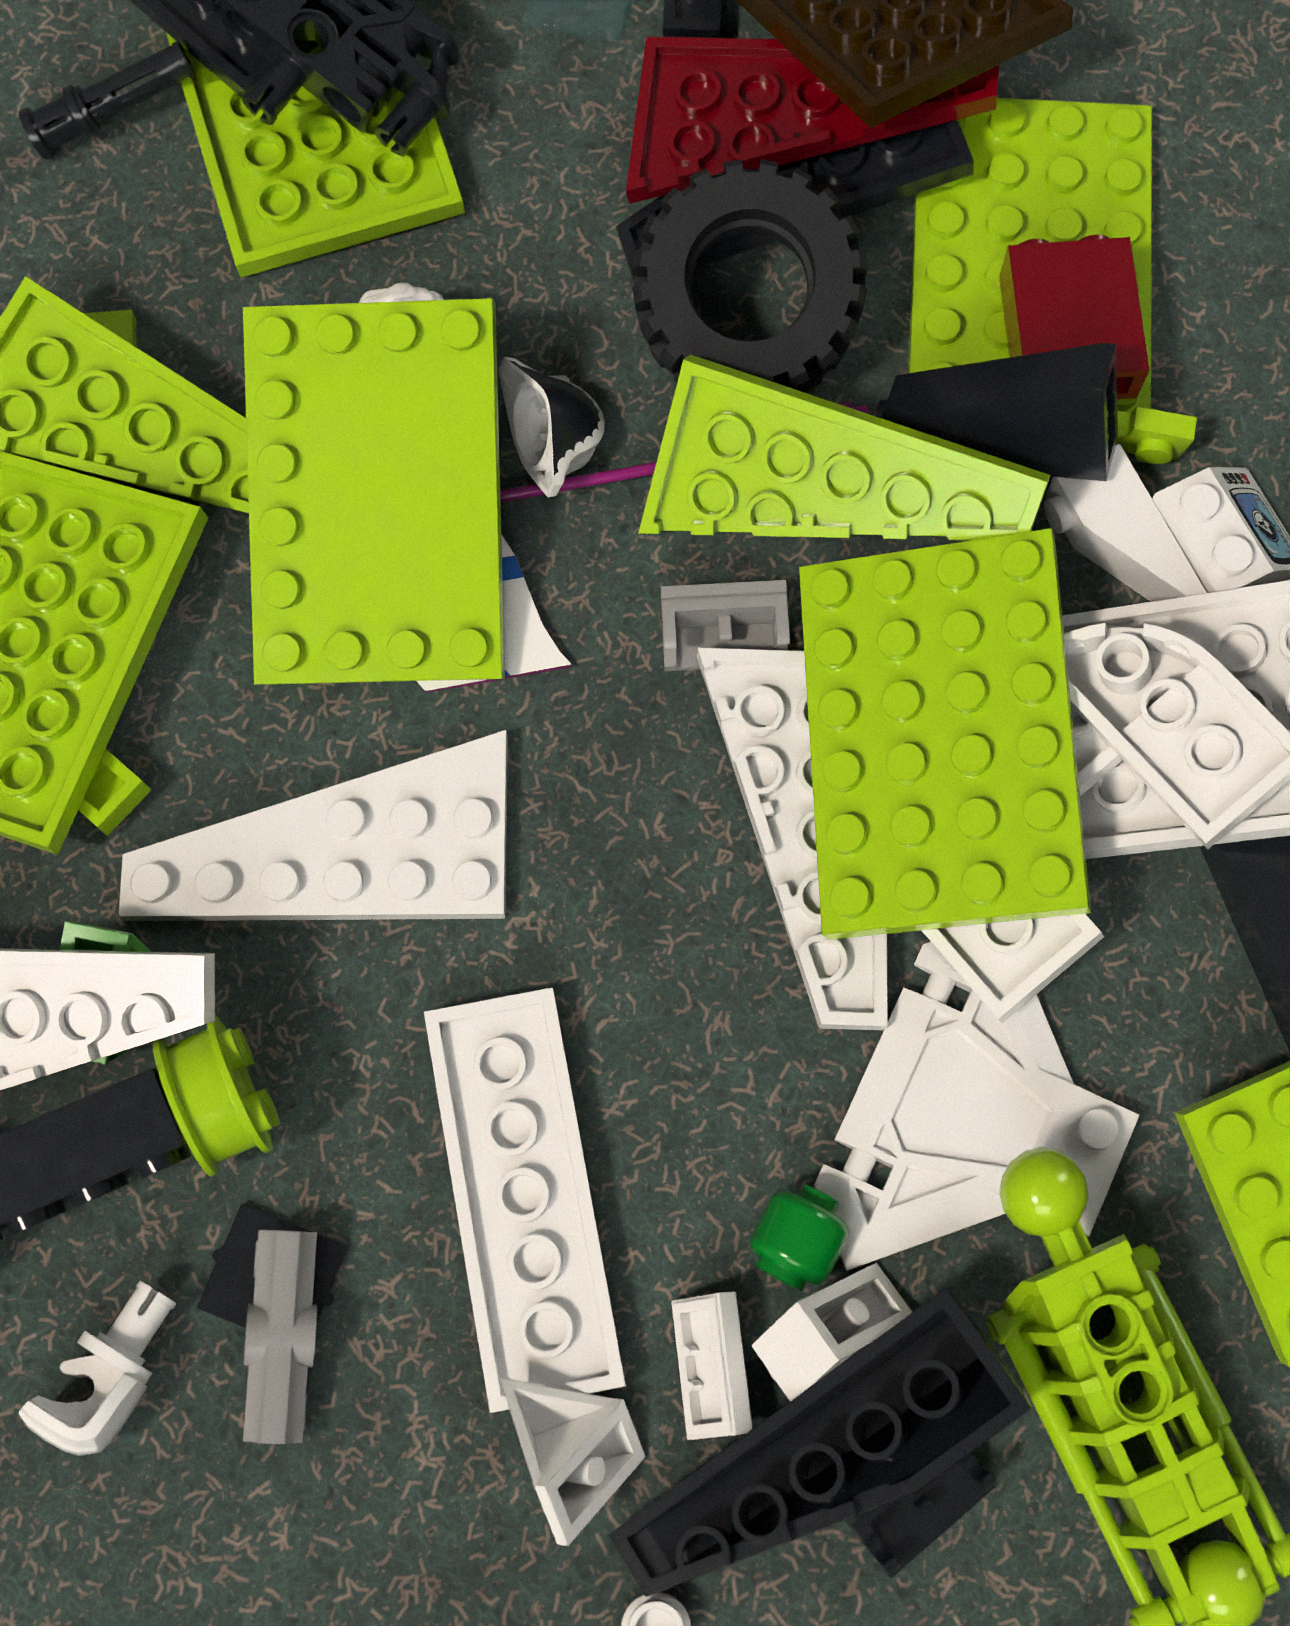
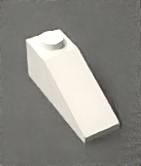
[1044,444,1207,602]

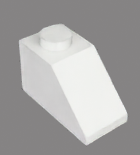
[751,1263,912,1402]

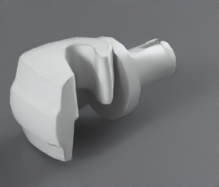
[19,1281,177,1456]

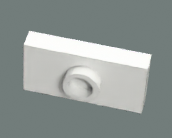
[671,1292,752,1440]

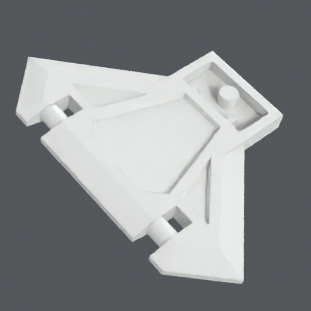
[814,942,1139,1271]

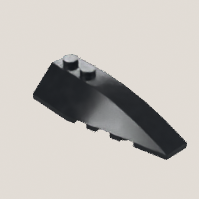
[609,1288,1033,1597]

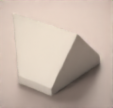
[499,1377,645,1546]

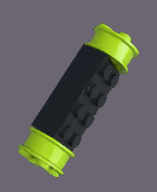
[0,1015,280,1240]

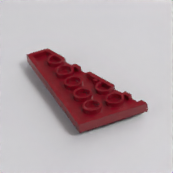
[626,37,1000,204]

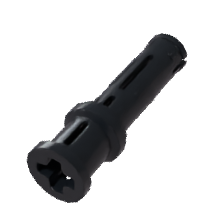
[18,40,196,160]

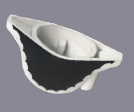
[498,357,605,497]

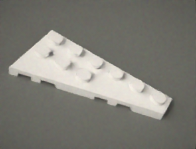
[119,730,508,921]

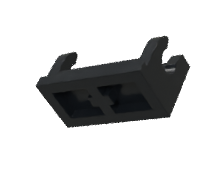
[845,1454,997,1578]

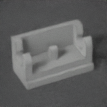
[661,580,790,671]

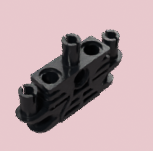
[199,0,460,156]

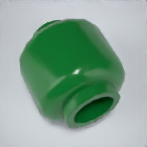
[750,1184,849,1292]

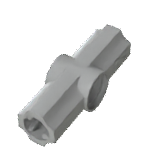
[243,1230,317,1444]

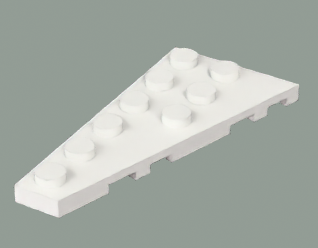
[696,648,887,1030]
[0,948,215,1090]

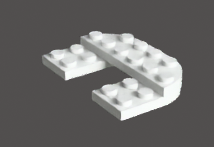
[922,623,1290,1023]

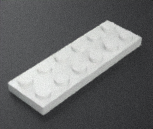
[424,987,626,1413]

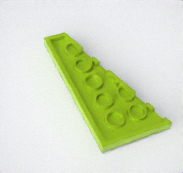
[0,276,249,514]
[638,354,1051,540]

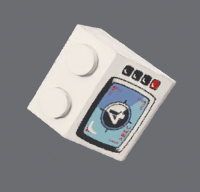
[1152,467,1290,593]

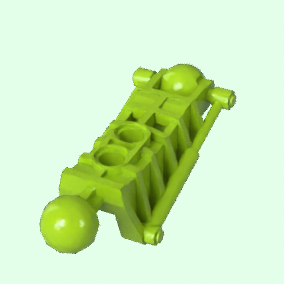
[984,1147,1290,1626]

